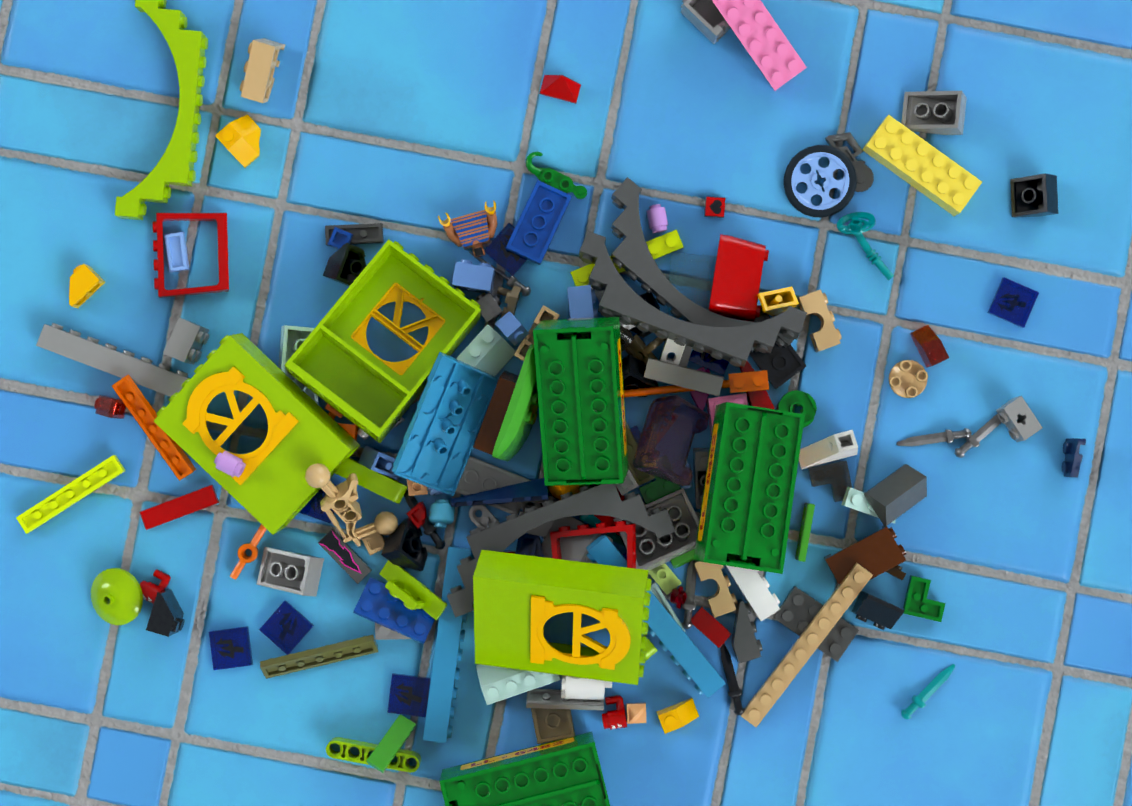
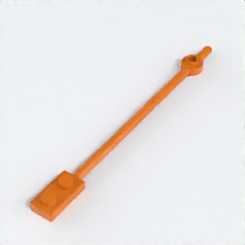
[624,370,769,398]
[230,403,343,580]

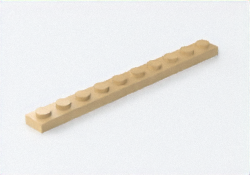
[741,562,873,727]

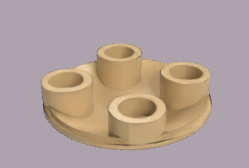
[889,360,928,398]

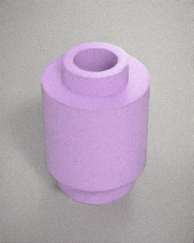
[646,204,668,233]
[214,451,246,478]

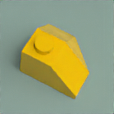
[215,114,261,168]

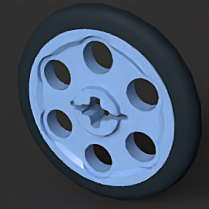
[784,145,857,218]

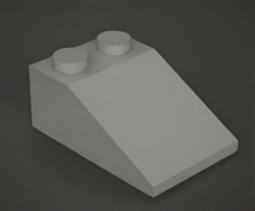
[901,91,967,135]
[257,547,324,597]

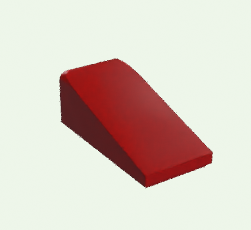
[691,607,732,648]

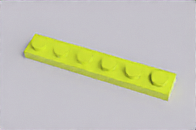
[570,230,684,286]
[16,455,126,534]

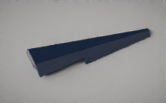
[451,478,548,507]

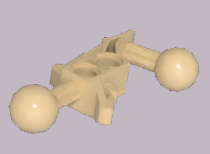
[305,463,398,547]

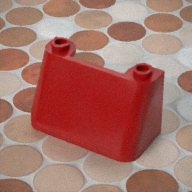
[709,234,769,322]

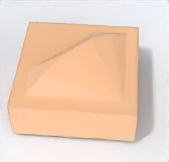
[626,703,646,724]

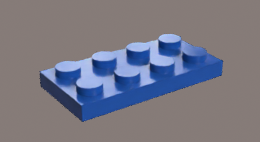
[506,180,572,265]
[353,577,435,644]

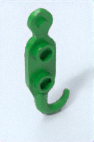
[526,152,587,199]

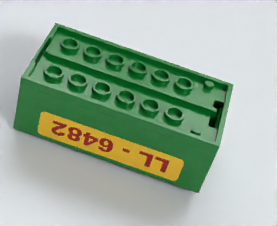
[533,317,629,486]
[694,402,805,574]
[439,732,610,806]

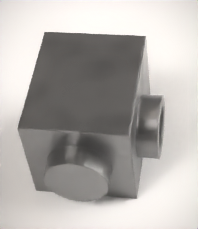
[476,292,502,323]

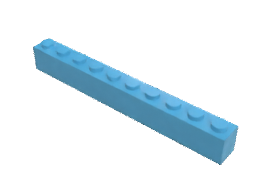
[586,533,726,698]
[423,546,474,743]

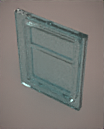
[667,253,717,314]

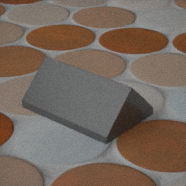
[864,464,927,527]

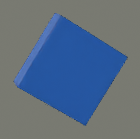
[328,227,353,249]

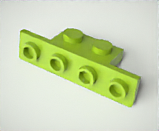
[379,560,447,620]

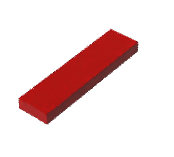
[140,485,219,530]

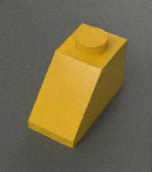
[69,264,105,308]
[758,286,799,316]
[656,698,699,734]

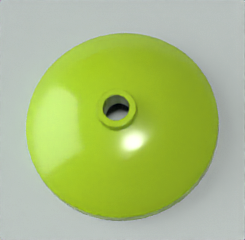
[91,568,143,625]

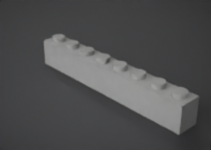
[36,323,191,397]

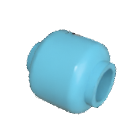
[429,499,455,528]

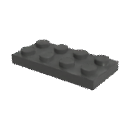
[773,586,859,662]

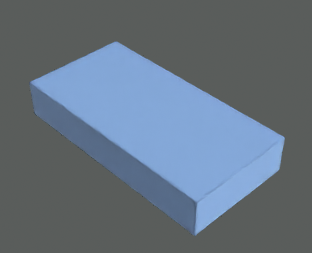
[164,232,190,273]

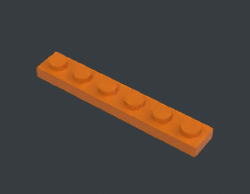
[112,374,196,481]

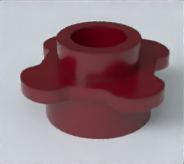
[670,586,687,608]

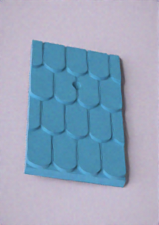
[392,352,498,496]

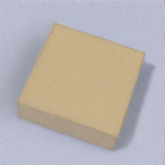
[362,532,385,556]

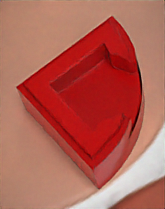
[406,501,427,529]

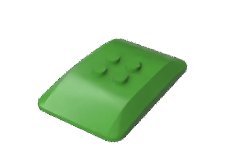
[492,344,539,461]

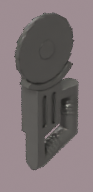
[825,132,874,192]

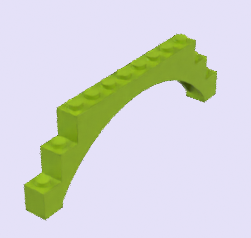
[115,0,208,220]

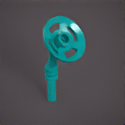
[837,212,894,281]

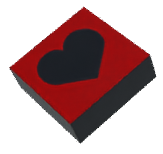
[704,197,725,218]

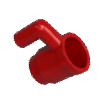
[140,569,171,605]
[602,695,627,730]

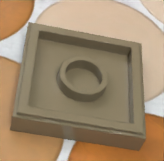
[531,708,575,744]

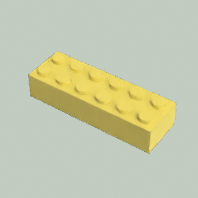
[862,115,982,216]

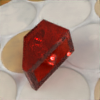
[910,325,949,367]
[94,395,126,419]

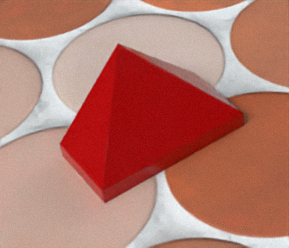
[539,75,581,104]

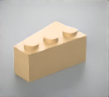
[240,38,285,103]

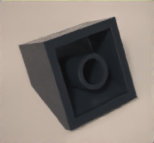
[1010,173,1058,217]
[146,589,185,637]
[852,591,904,630]

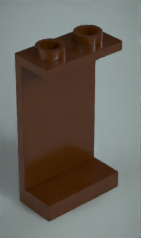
[824,525,906,585]

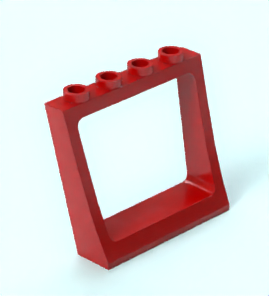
[153,213,229,298]
[550,520,636,569]

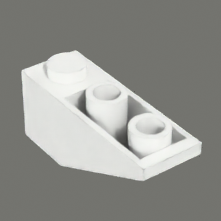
[799,430,858,470]

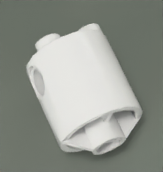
[561,675,612,700]

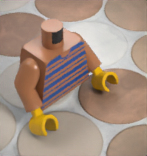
[438,200,498,258]

